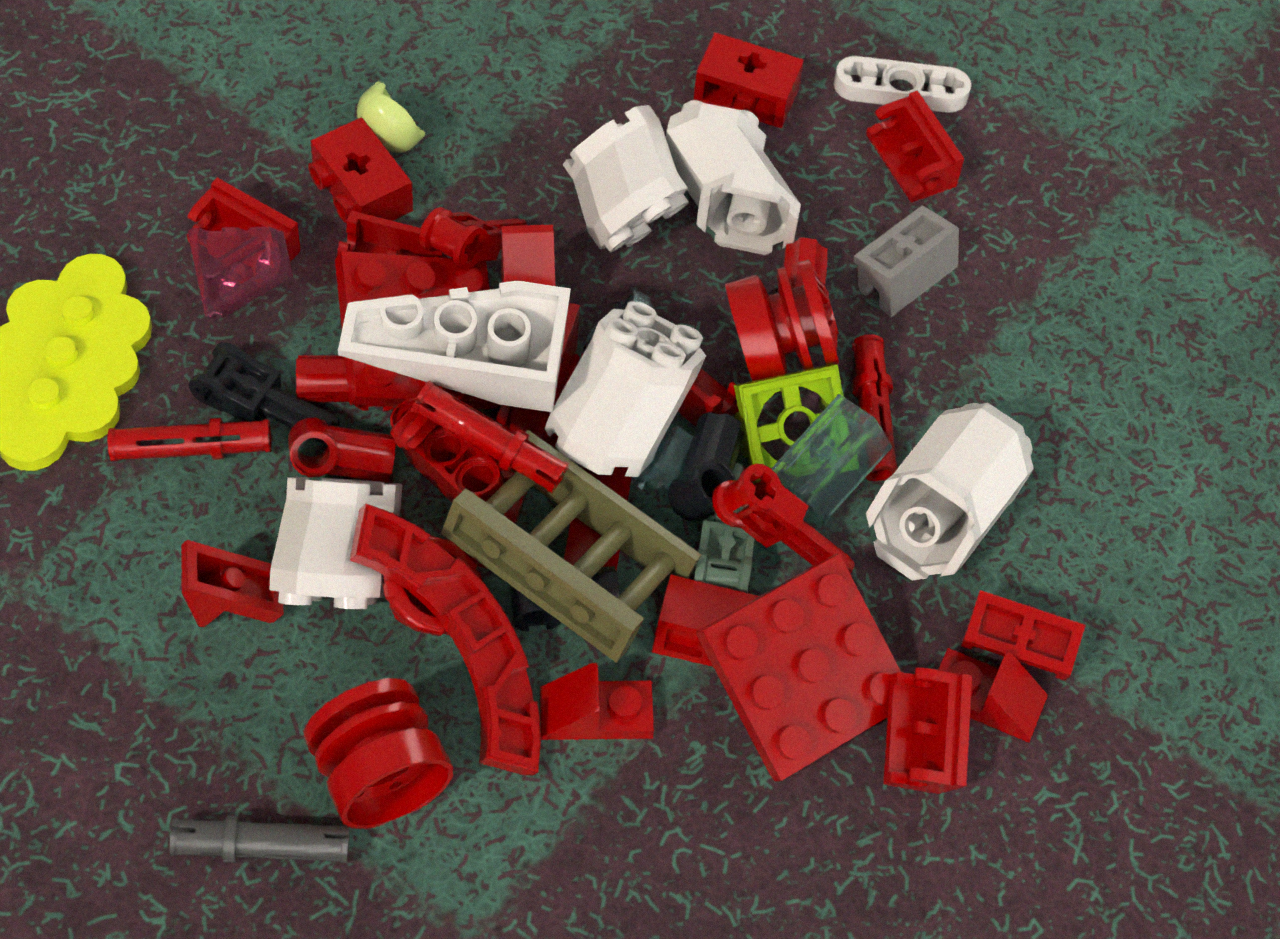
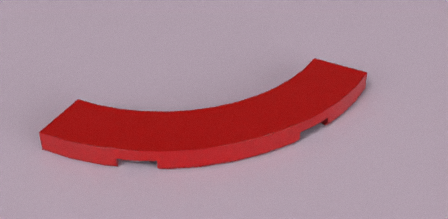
[350,503,541,776]

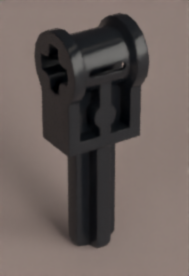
[188,342,340,444]

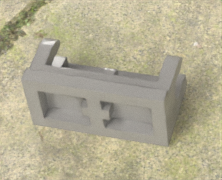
[854,205,959,317]

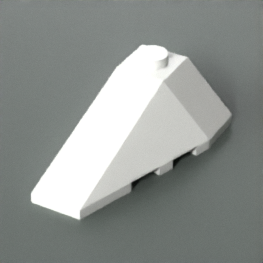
[338,281,571,412]

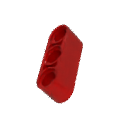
[390,397,511,517]

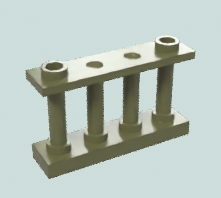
[441,430,702,663]

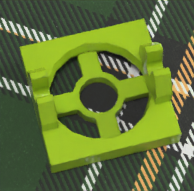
[734,364,856,484]

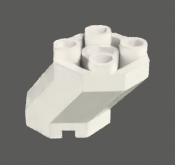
[666,100,801,255]
[563,105,689,252]
[545,301,706,477]
[866,403,1034,580]
[269,477,402,609]

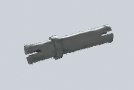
[170,815,350,863]

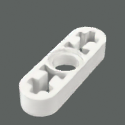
[834,56,971,112]

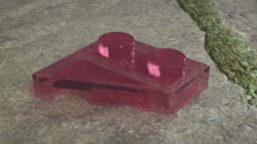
[188,227,293,319]

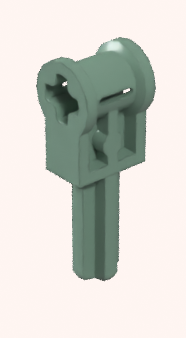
[694,463,755,593]

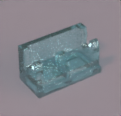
[771,394,893,524]

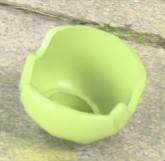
[357,81,425,153]

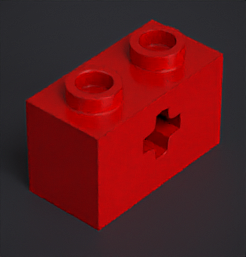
[693,32,804,129]
[308,117,413,223]

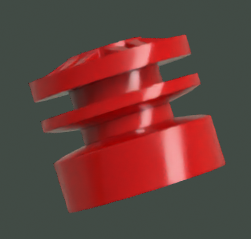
[725,259,839,381]
[303,678,453,829]

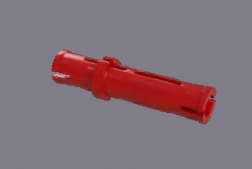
[852,334,898,481]
[412,381,570,494]
[107,417,272,462]

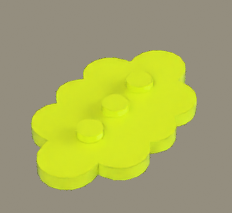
[0,254,152,471]

